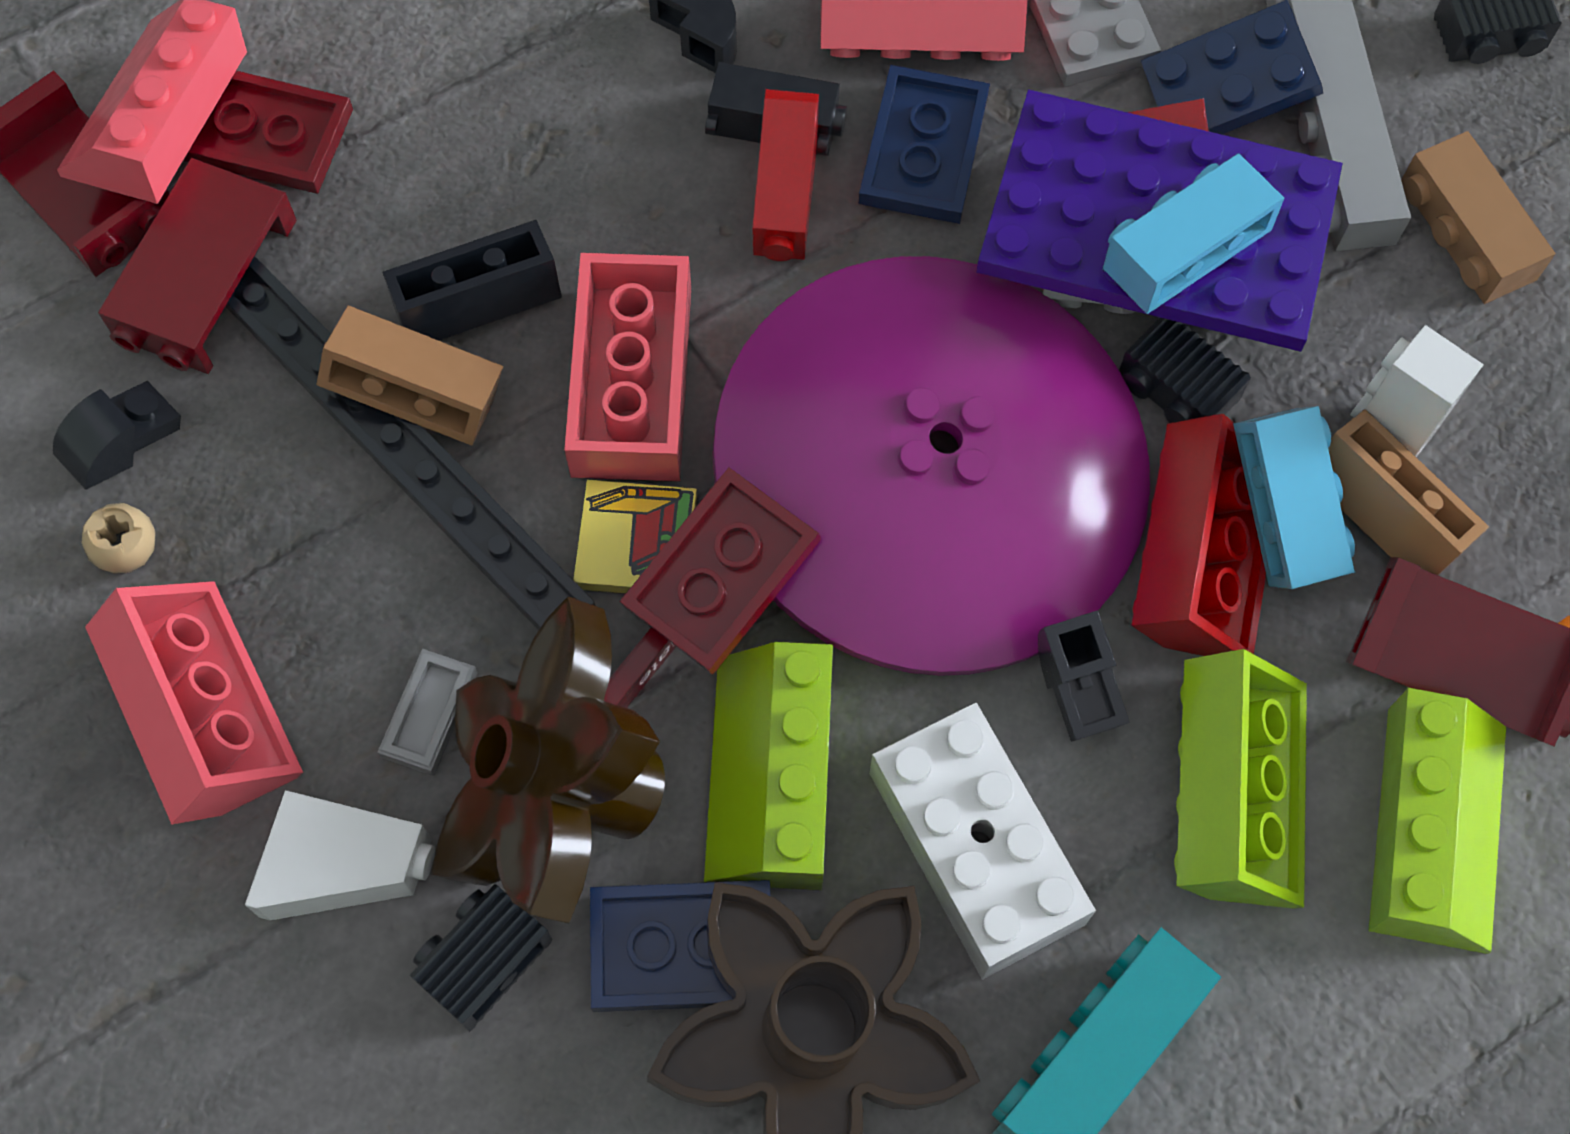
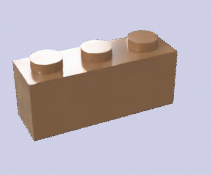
[1401,131,1556,304]
[316,305,503,446]
[1328,409,1489,575]

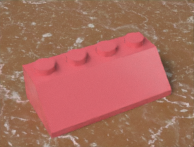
[57,0,247,204]
[820,0,1027,61]
[85,581,303,824]

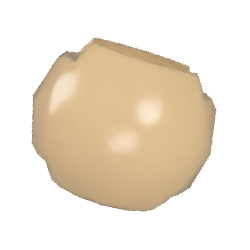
[82,503,156,574]

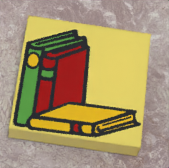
[573,480,697,593]

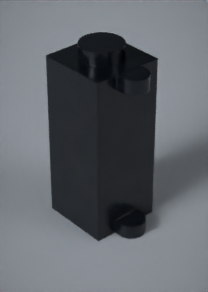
[705,62,847,156]

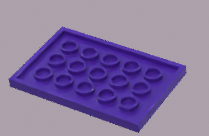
[976,89,1343,352]

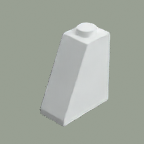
[245,790,435,920]

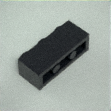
[382,220,562,341]

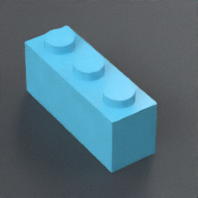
[1103,153,1284,314]
[1233,406,1355,589]

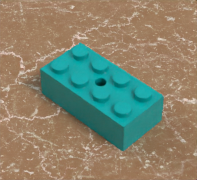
[991,927,1221,1134]

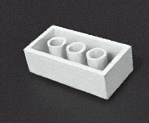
[869,702,1096,980]

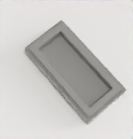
[377,649,478,776]

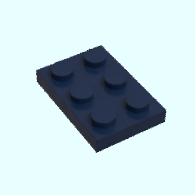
[1141,0,1324,135]
[858,65,990,224]
[590,880,771,1012]

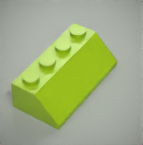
[704,642,833,890]
[1174,649,1307,909]
[1368,688,1506,954]

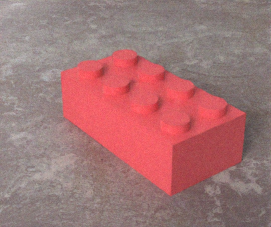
[564,253,691,481]

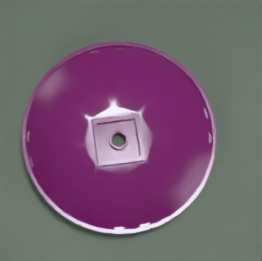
[712,256,1150,676]

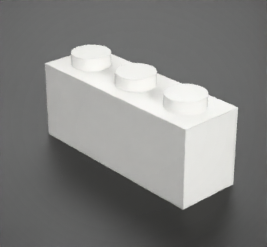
[1350,325,1484,457]

